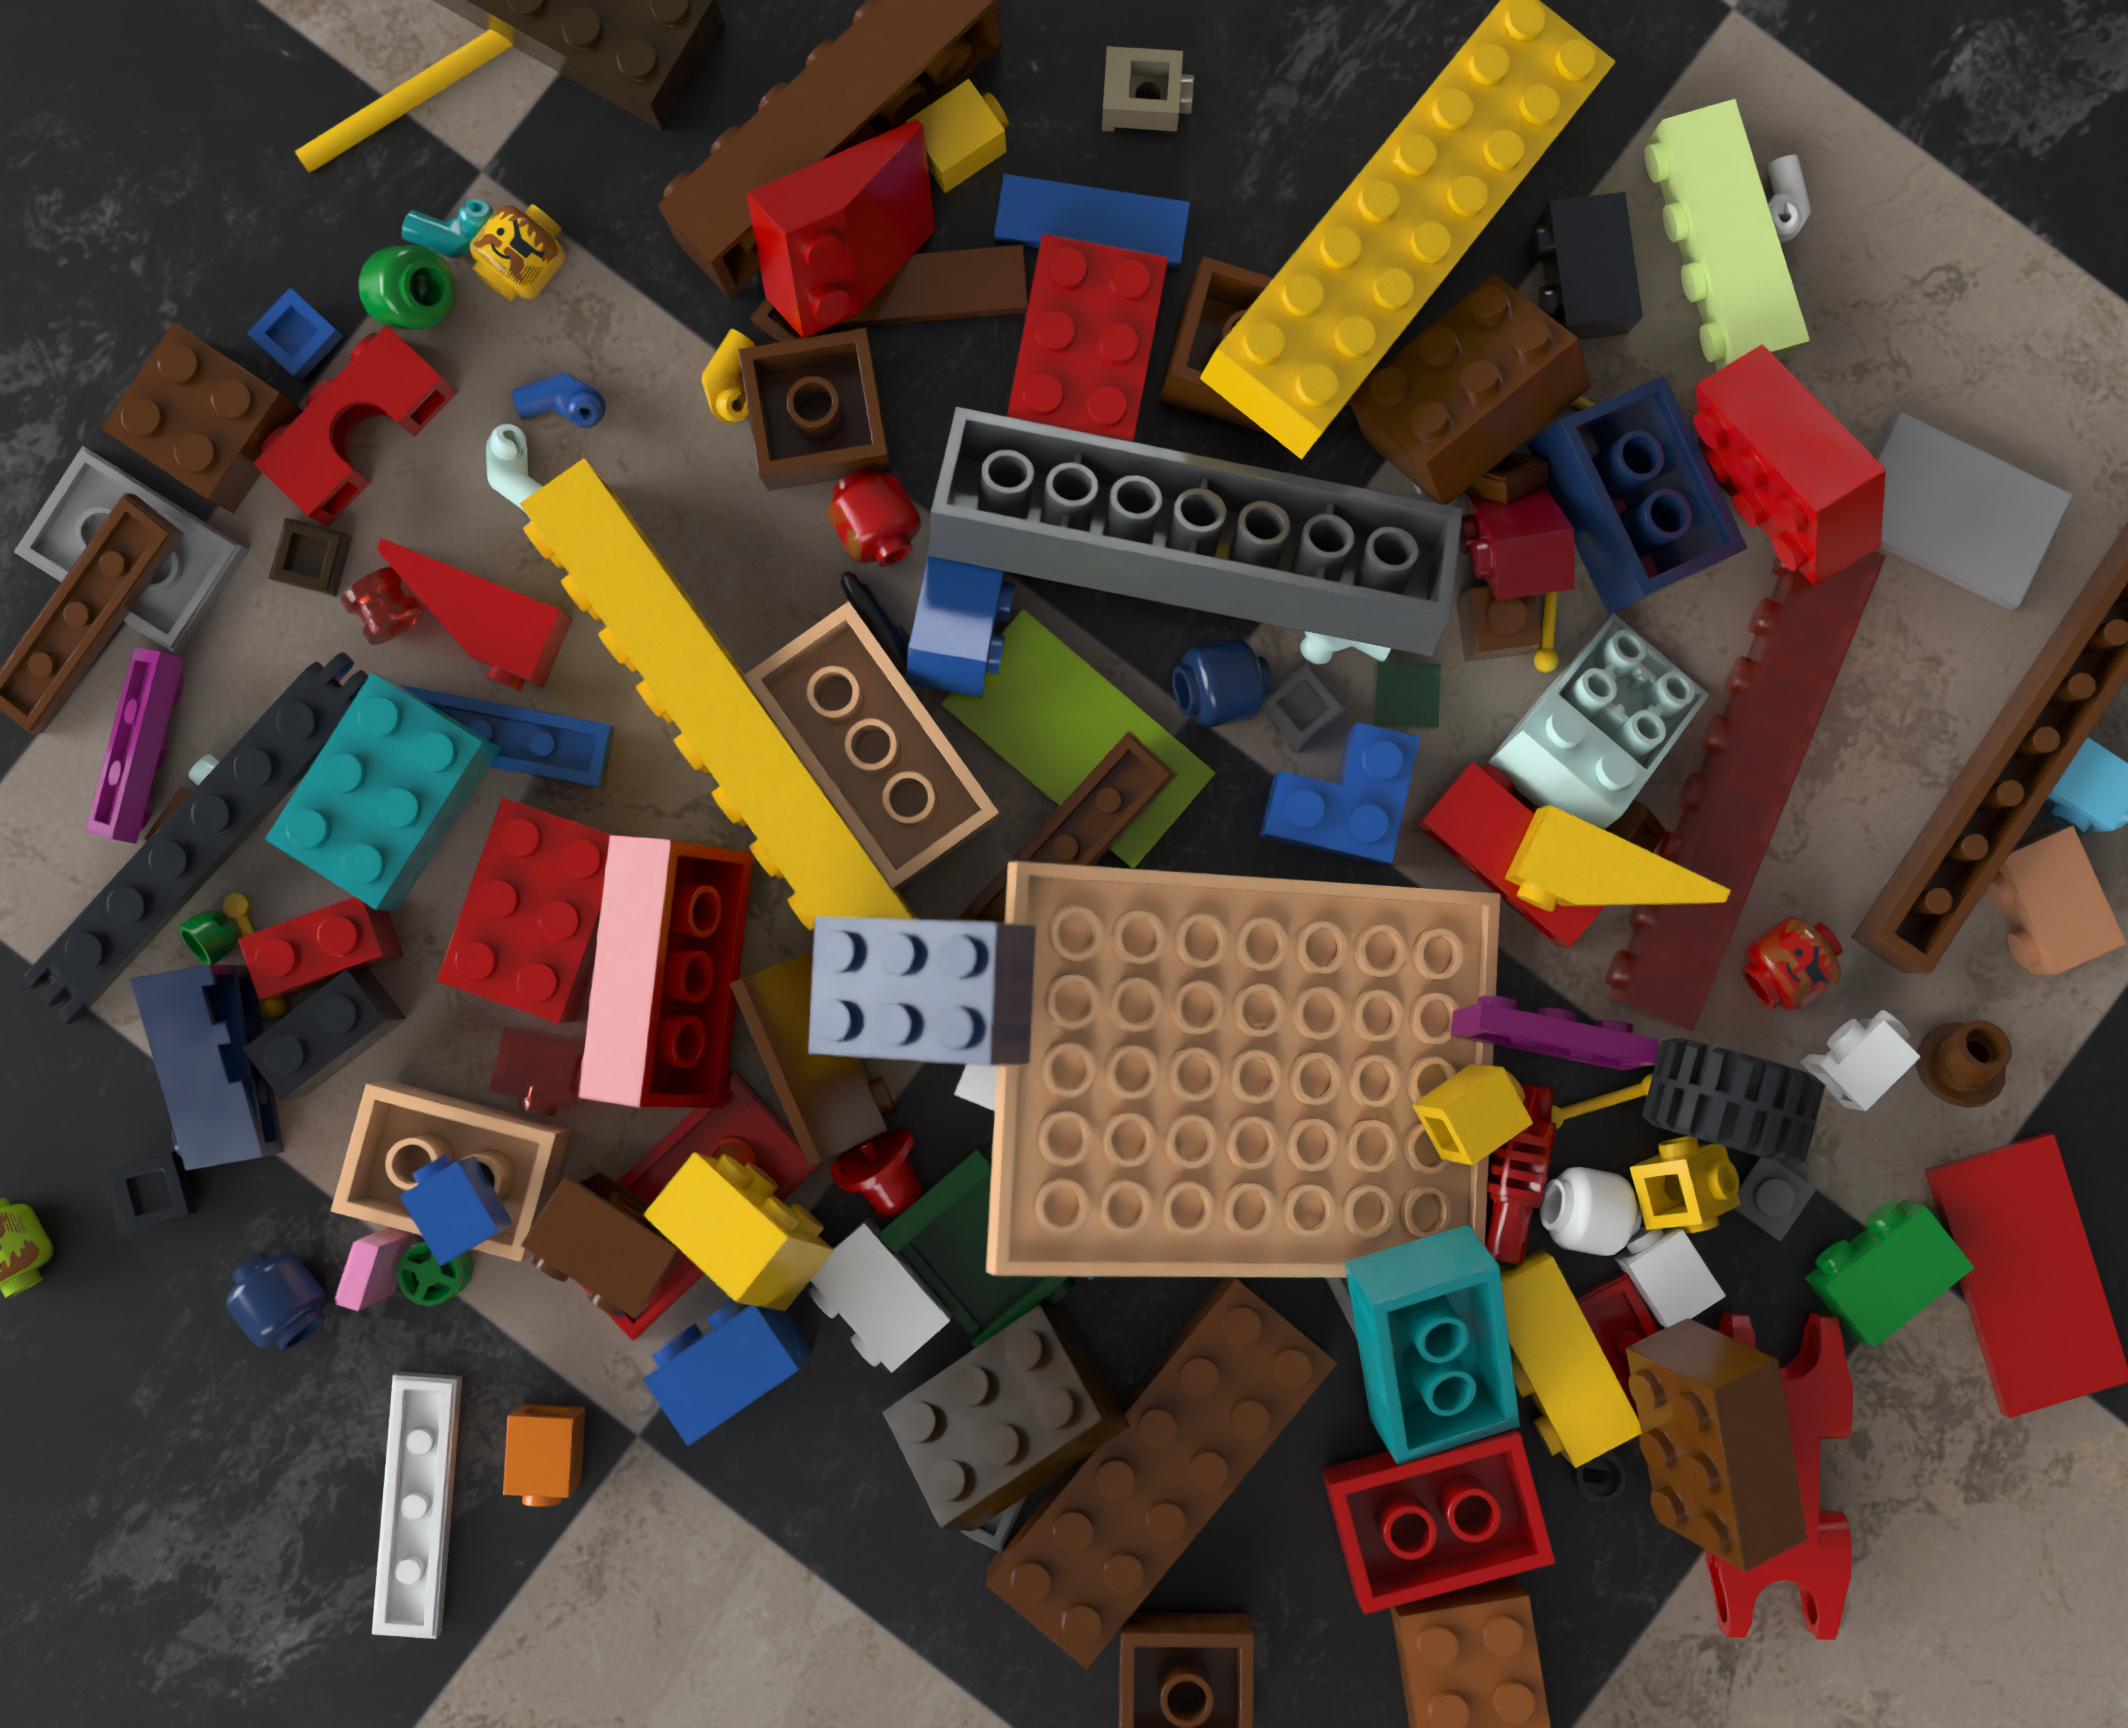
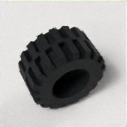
[1642,1038,1826,1165]

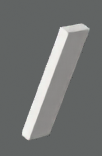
[372,1371,462,1639]

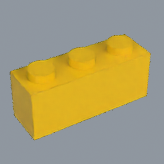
[1500,1249,1641,1468]

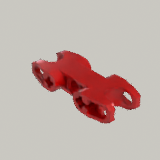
[1705,1311,1853,1640]

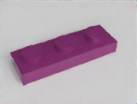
[86,647,184,844]
[1450,996,1658,1071]

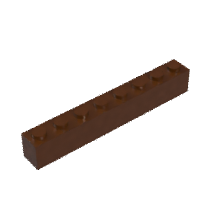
[1850,522,2128,973]

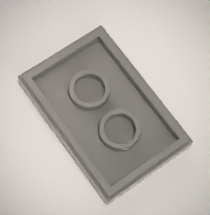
[1874,412,2073,611]
[14,446,249,655]

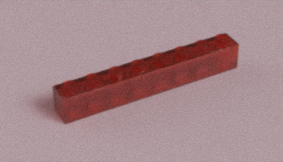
[1605,551,1886,1031]

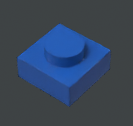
[247,288,344,382]

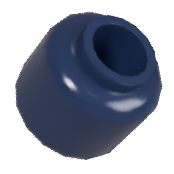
[1172,639,1272,727]
[226,1253,327,1352]

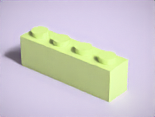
[1644,99,1810,371]

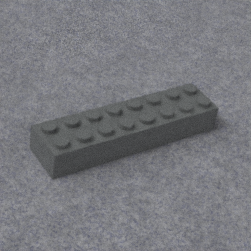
[927,407,1463,656]

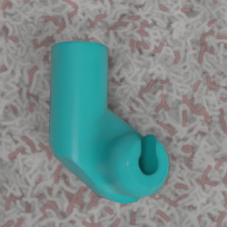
[401,199,494,258]

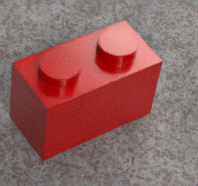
[238,896,404,1000]

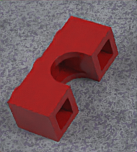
[253,325,458,527]

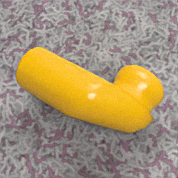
[701,329,757,424]

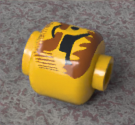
[470,204,566,302]

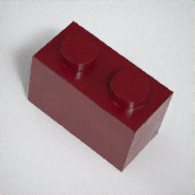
[1459,485,1575,601]

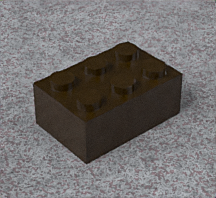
[883,1305,1130,1531]

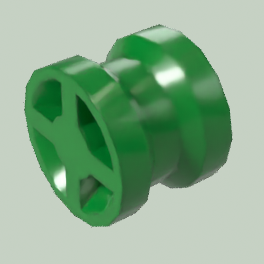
[396,1240,474,1306]

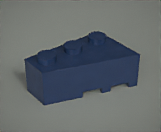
[130,965,284,1170]

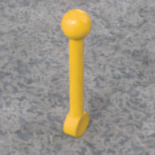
[1534,592,1559,673]
[223,893,288,1018]
[1551,1074,1653,1129]

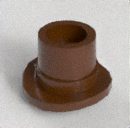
[1915,1020,2012,1108]

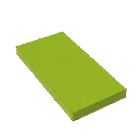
[941,609,1216,869]

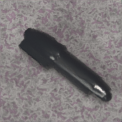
[840,571,910,676]

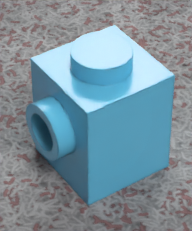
[2043,737,2128,836]

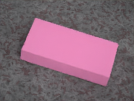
[335,1227,414,1311]

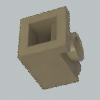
[1102,46,1194,132]

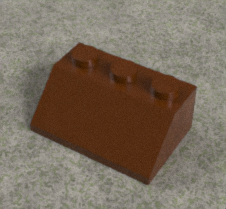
[730,952,897,1167]

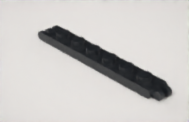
[22,652,369,1025]

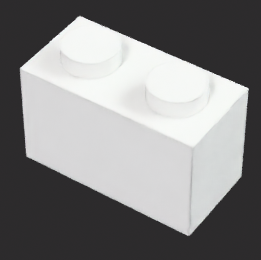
[808,1216,952,1373]

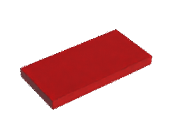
[579,1071,823,1341]
[1924,1133,2128,1418]

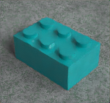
[265,673,501,911]
[1345,1225,1520,1465]

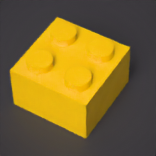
[644,1152,834,1311]

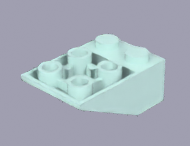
[1487,613,1710,830]

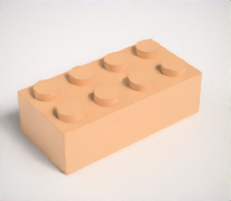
[742,601,1001,891]

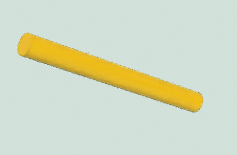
[295,29,513,173]

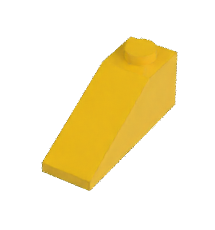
[1504,804,1731,912]

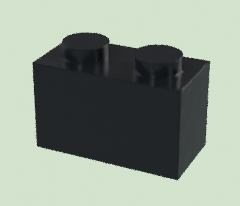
[1530,192,1643,340]
[242,969,407,1101]

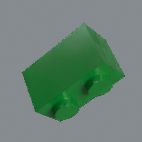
[1805,1200,1975,1349]

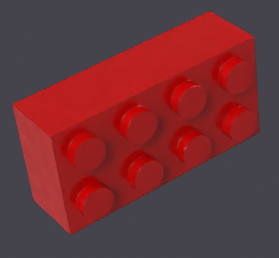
[579,835,753,1108]

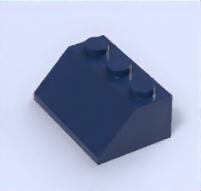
[1527,375,1748,615]

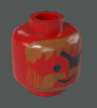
[827,468,921,567]
[1741,916,1843,1012]

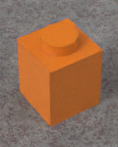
[503,1404,586,1507]

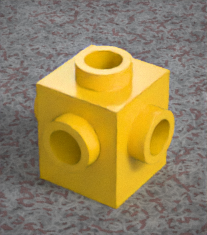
[1630,1136,1741,1234]

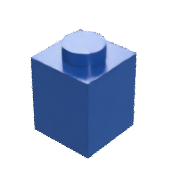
[399,1154,514,1266]

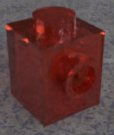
[489,1025,585,1116]

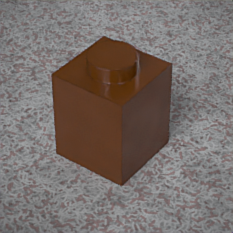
[1456,586,1542,662]

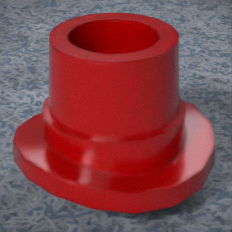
[831,1128,923,1218]

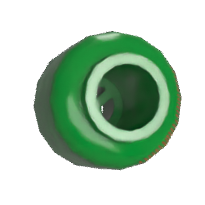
[358,245,456,330]

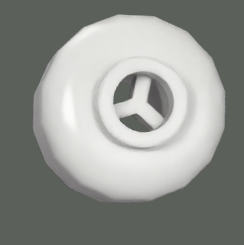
[1540,1167,1642,1256]

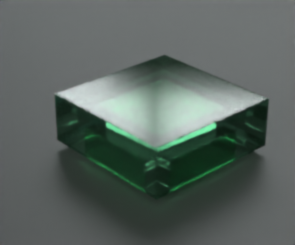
[1372,661,1441,729]

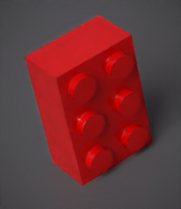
[1007,233,1168,442]
[1693,344,1886,587]
[436,797,613,1024]
[1321,1428,1555,1614]

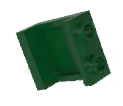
[878,1145,1077,1348]

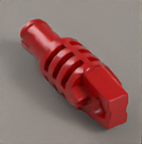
[1486,1082,1556,1264]

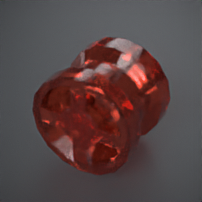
[341,567,424,645]

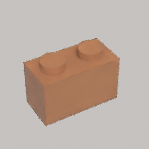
[1984,826,2127,975]

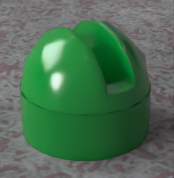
[178,911,237,965]

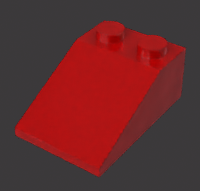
[747,119,935,339]

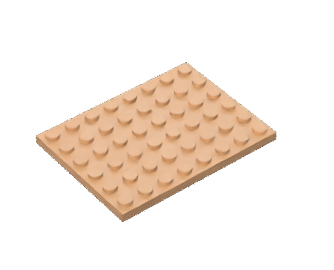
[986,862,1500,1277]

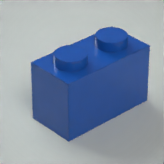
[906,556,1015,697]

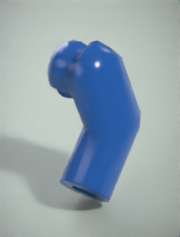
[511,373,606,429]

